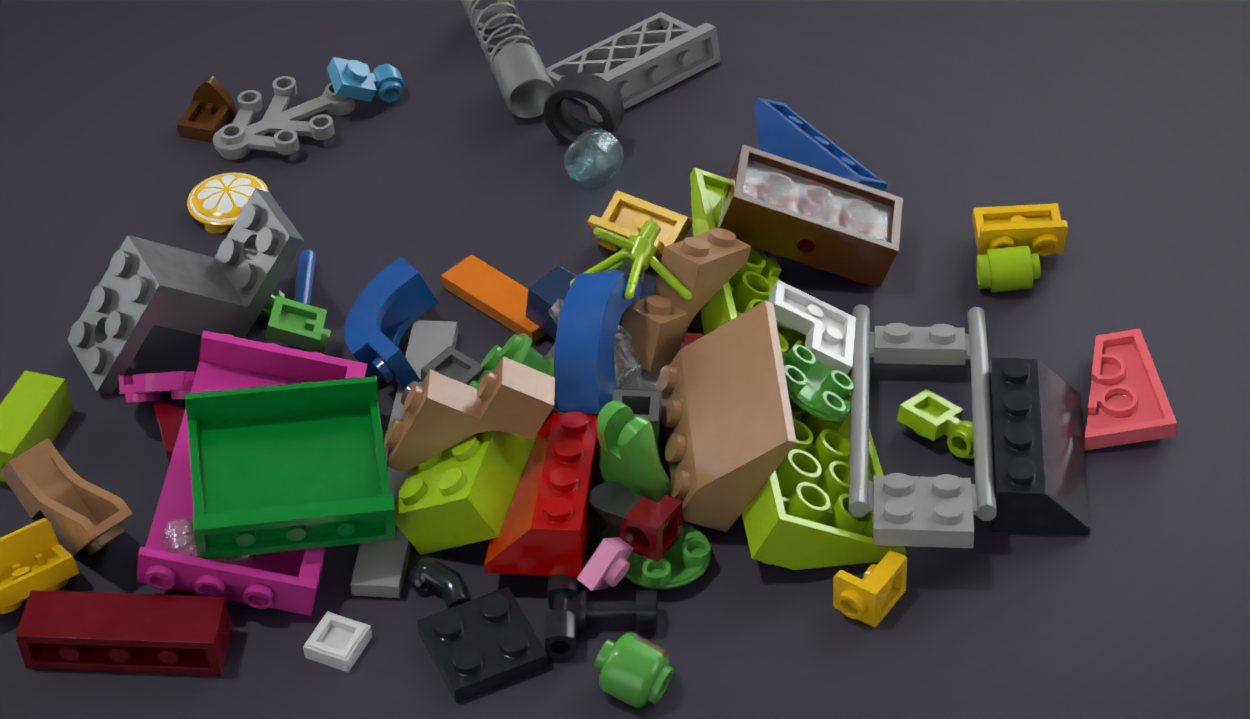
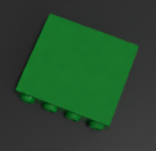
[185,376,396,559]

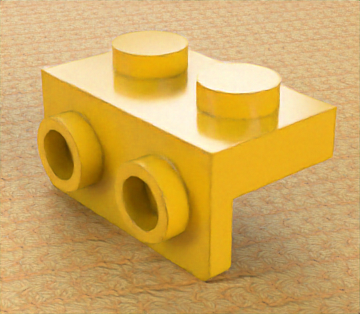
[587,190,692,263]
[972,203,1068,256]
[0,518,80,614]

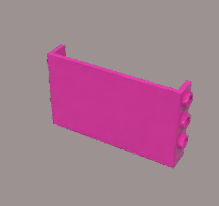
[136,330,367,616]

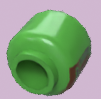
[594,632,674,708]

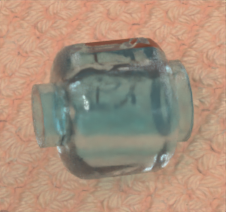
[564,128,624,189]

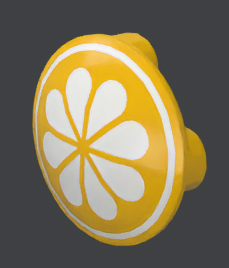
[187,172,269,234]

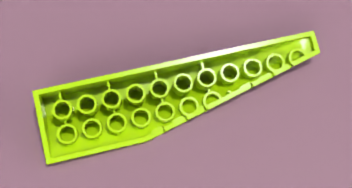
[690,167,907,570]

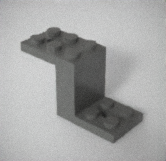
[67,188,304,395]

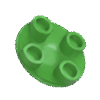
[782,344,854,421]
[624,523,711,589]

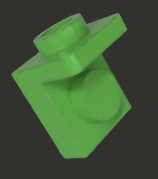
[264,296,331,354]

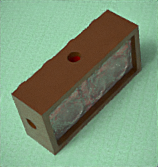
[718,144,903,288]

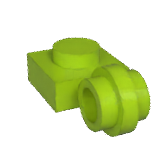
[897,389,974,459]

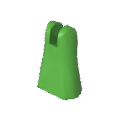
[596,401,670,502]

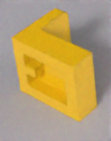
[833,549,907,628]

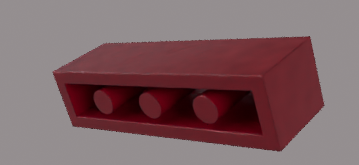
[15,590,233,676]

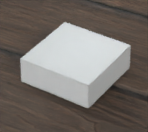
[303,611,373,673]

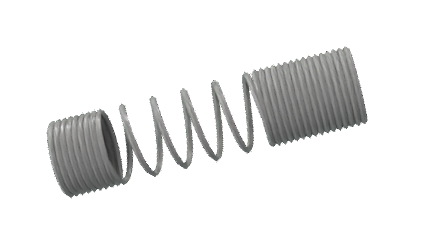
[460,0,554,118]

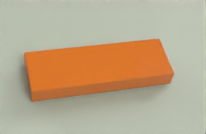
[441,254,547,344]

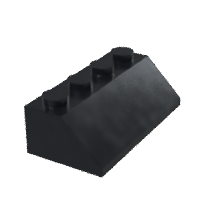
[989,358,1091,535]

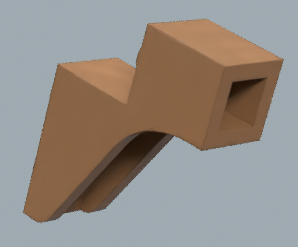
[615,228,751,372]
[384,356,555,471]
[0,438,133,556]

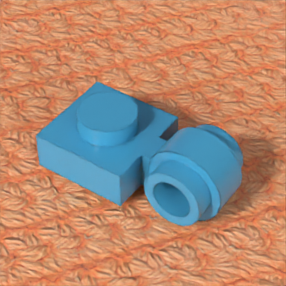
[327,57,405,103]

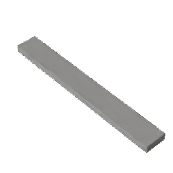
[350,320,458,598]

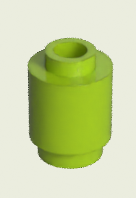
[976,245,1041,293]

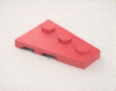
[1084,328,1177,451]

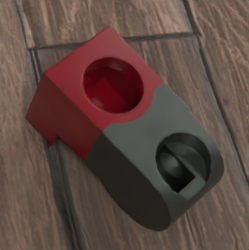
[589,482,683,562]

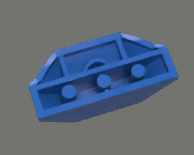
[754,97,888,191]

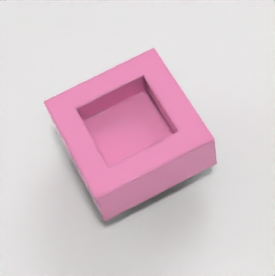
[577,537,634,591]

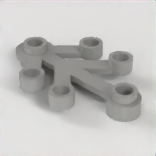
[213,76,355,160]

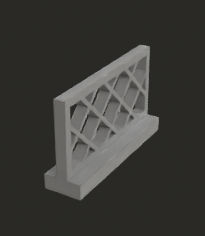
[546,12,721,123]

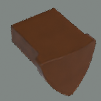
[176,75,238,142]

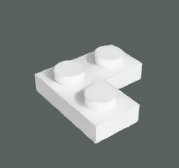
[768,280,856,375]

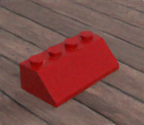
[484,411,600,577]

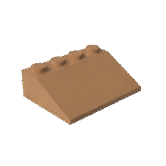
[657,301,797,532]

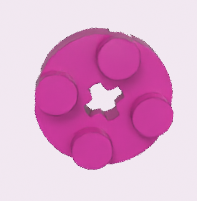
[118,371,195,403]

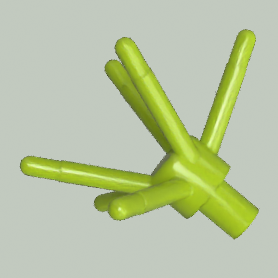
[570,220,693,302]

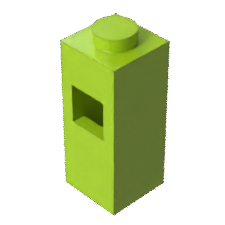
[0,370,74,482]

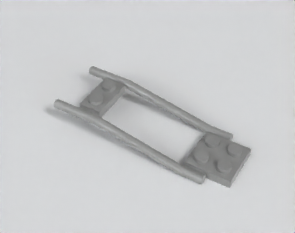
[849,304,997,548]

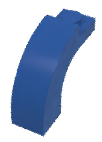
[344,257,439,390]
[554,269,643,413]

